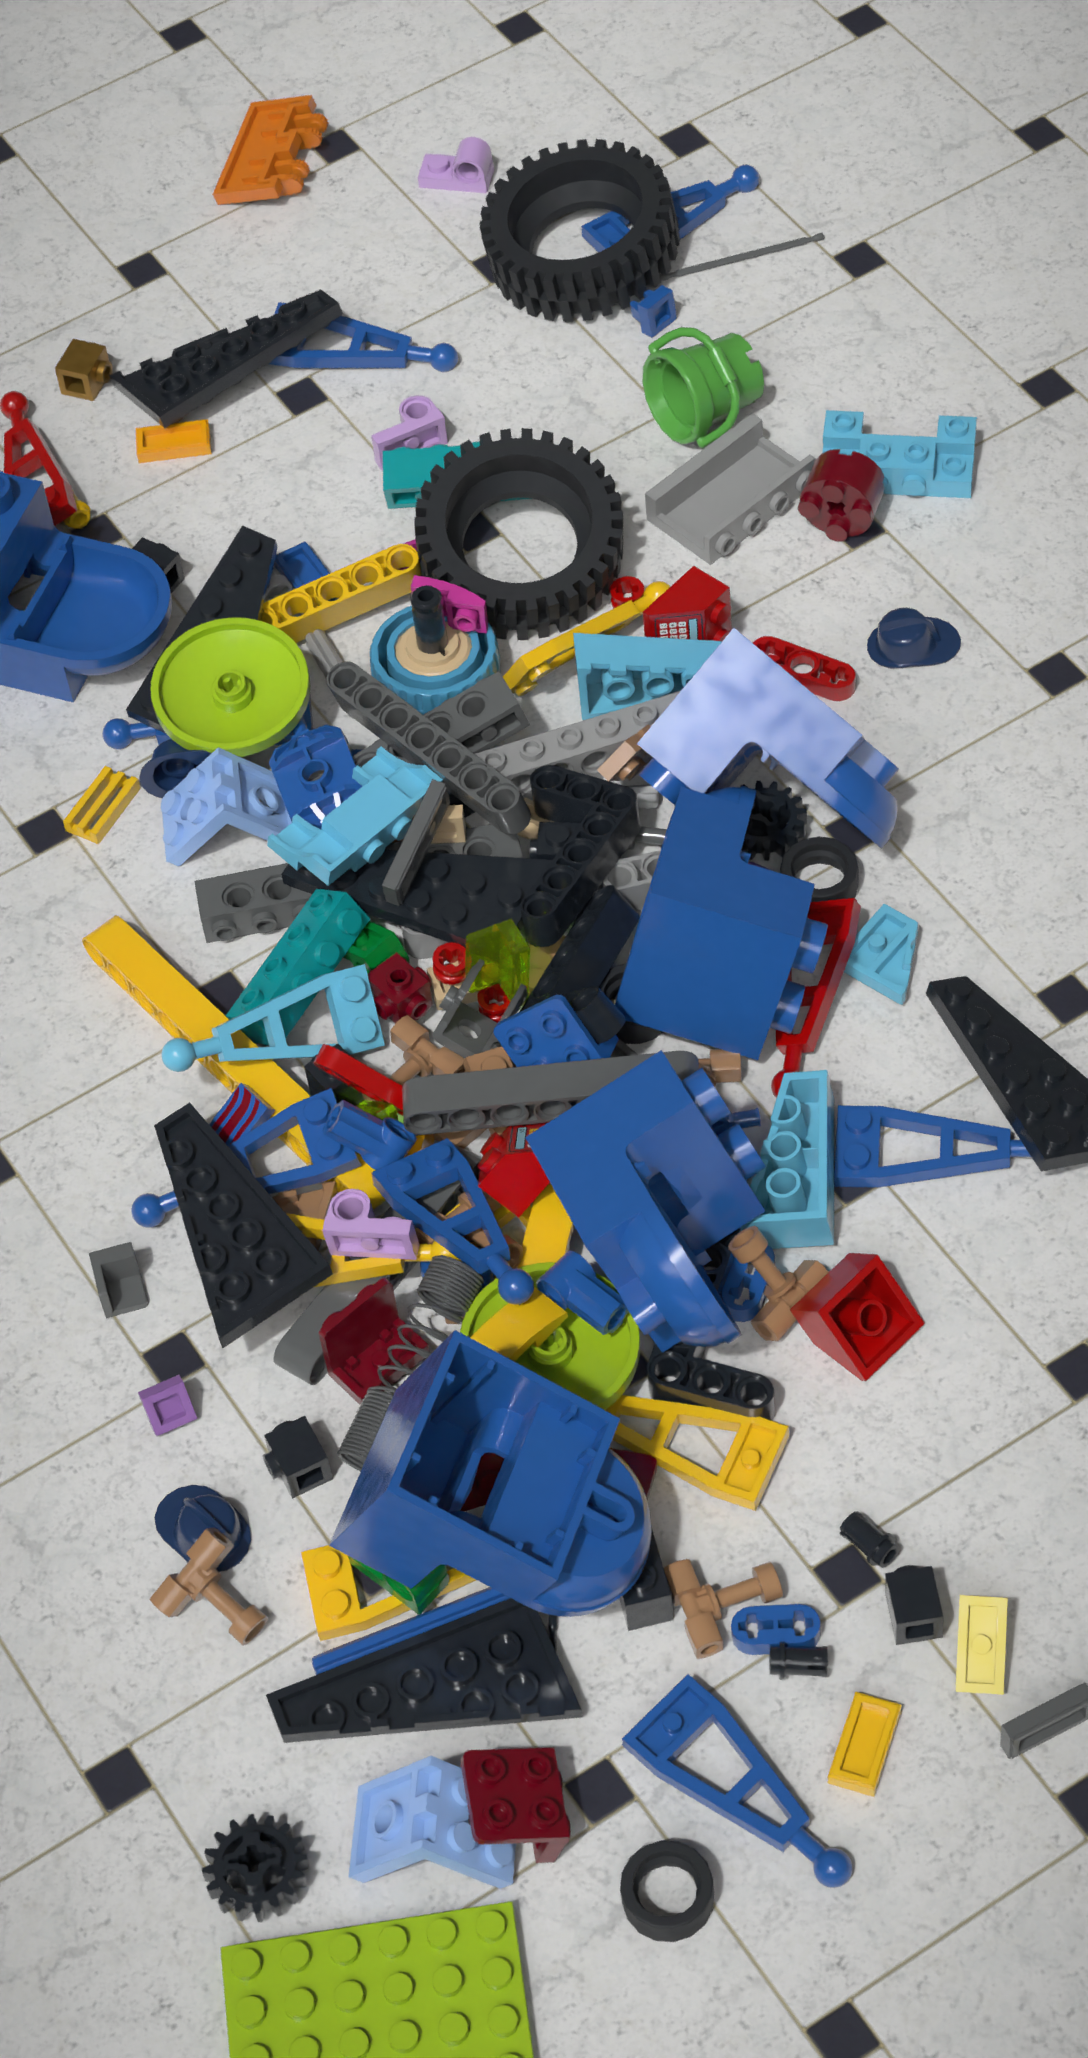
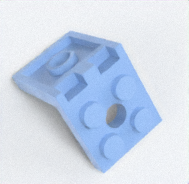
[161,747,292,867]
[349,1756,516,1889]

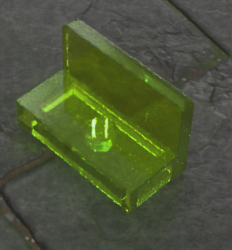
[465,919,530,1003]

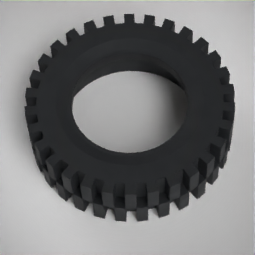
[480,139,680,322]
[414,428,623,640]

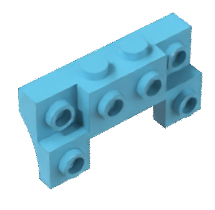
[822,410,977,498]
[267,746,443,886]

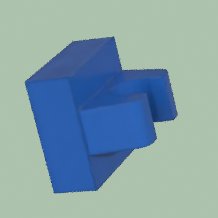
[630,285,677,338]

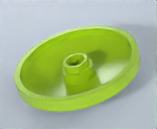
[151,617,311,757]
[460,1262,640,1410]

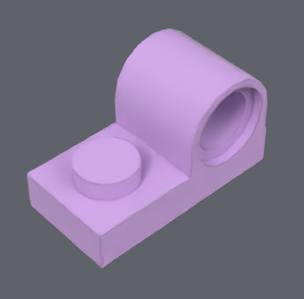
[418,137,494,193]
[371,395,448,471]
[322,1189,419,1260]

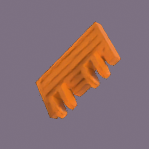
[212,95,329,205]

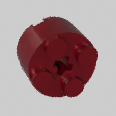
[798,449,885,542]

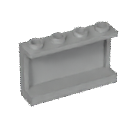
[645,413,816,565]

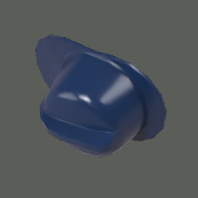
[867,607,961,669]
[139,739,211,798]
[154,1485,251,1572]

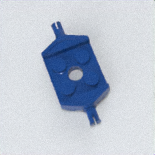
[269,716,362,829]

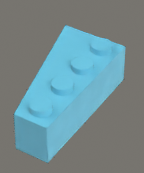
[573,633,722,720]
[740,1070,834,1249]

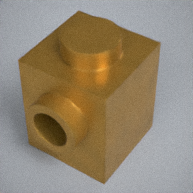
[55,339,112,402]

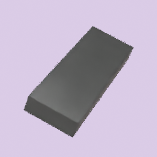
[382,779,450,906]

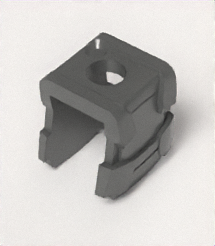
[432,959,528,1058]

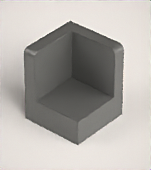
[89,1242,148,1318]

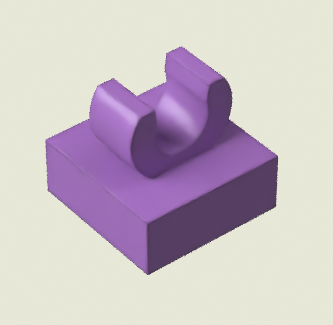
[138,1375,197,1437]

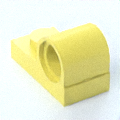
[955,1595,1008,1695]

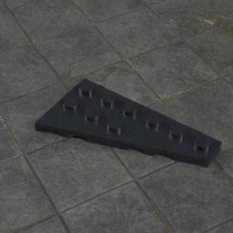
[109,289,343,428]
[126,525,278,734]
[281,850,552,961]
[926,976,1088,1172]
[154,1102,333,1348]
[266,1598,583,1743]

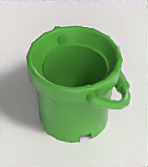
[642,327,764,448]

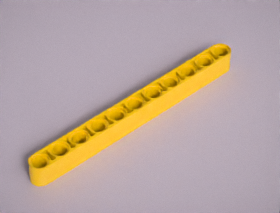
[82,915,386,1210]

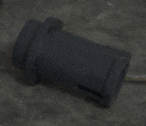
[839,1511,899,1568]
[769,1641,828,1680]

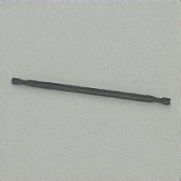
[660,233,824,281]

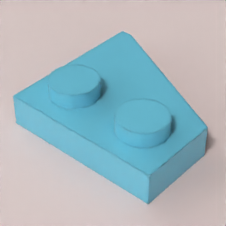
[844,904,918,1005]

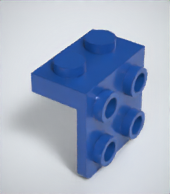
[493,995,619,1067]

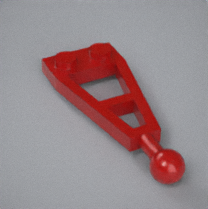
[0,391,77,526]
[771,898,861,1098]

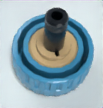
[369,585,501,715]

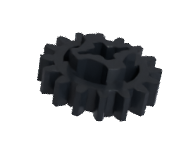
[740,780,807,861]
[202,1814,310,1923]

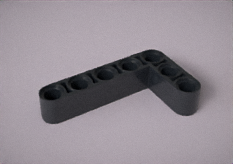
[520,765,641,947]
[520,885,640,1044]
[647,1228,775,1421]

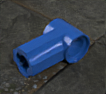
[323,1100,417,1170]
[536,1250,629,1335]

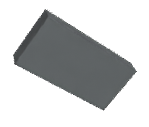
[1000,1682,1088,1759]

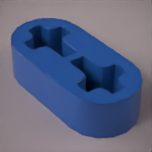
[722,1245,775,1322]
[731,1604,821,1655]

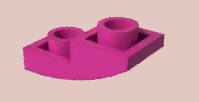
[411,575,488,633]

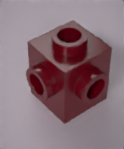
[367,952,433,1023]

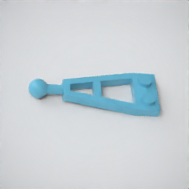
[161,964,385,1072]

